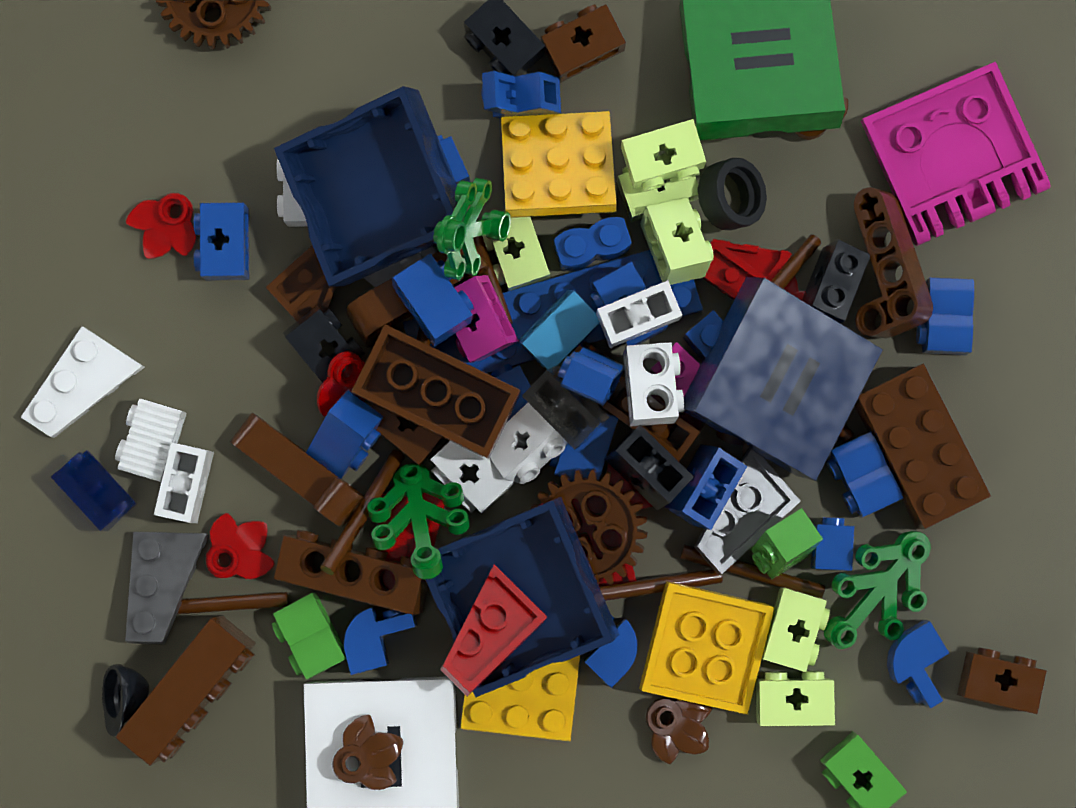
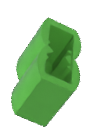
[272,593,346,679]

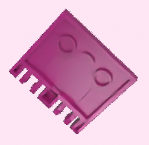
[861,61,1050,246]

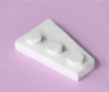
[21,326,145,438]

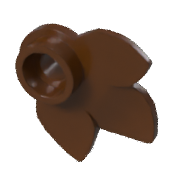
[646,698,712,764]
[332,715,404,790]

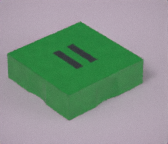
[679,0,845,140]

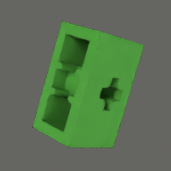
[751,508,823,580]
[820,731,907,808]

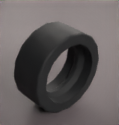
[698,158,767,230]

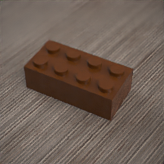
[351,324,521,460]
[854,363,991,529]
[115,616,256,766]

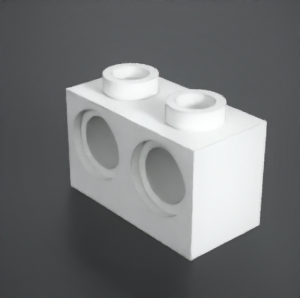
[623,342,684,427]

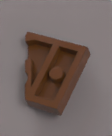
[266,245,336,321]

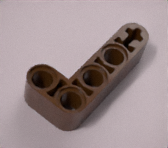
[854,187,933,339]
[347,243,489,348]
[230,412,364,527]

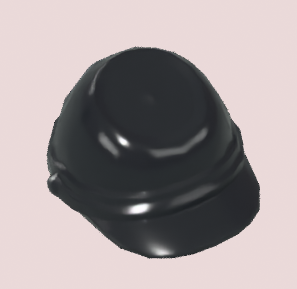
[102,664,149,737]

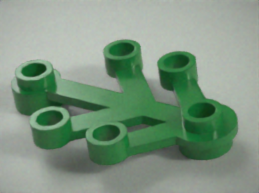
[433,178,511,280]
[367,463,470,579]
[824,531,931,649]

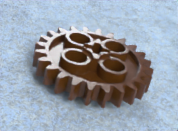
[156,0,271,50]
[530,468,648,585]

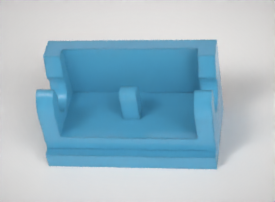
[518,290,600,372]

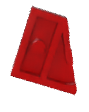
[703,239,792,301]

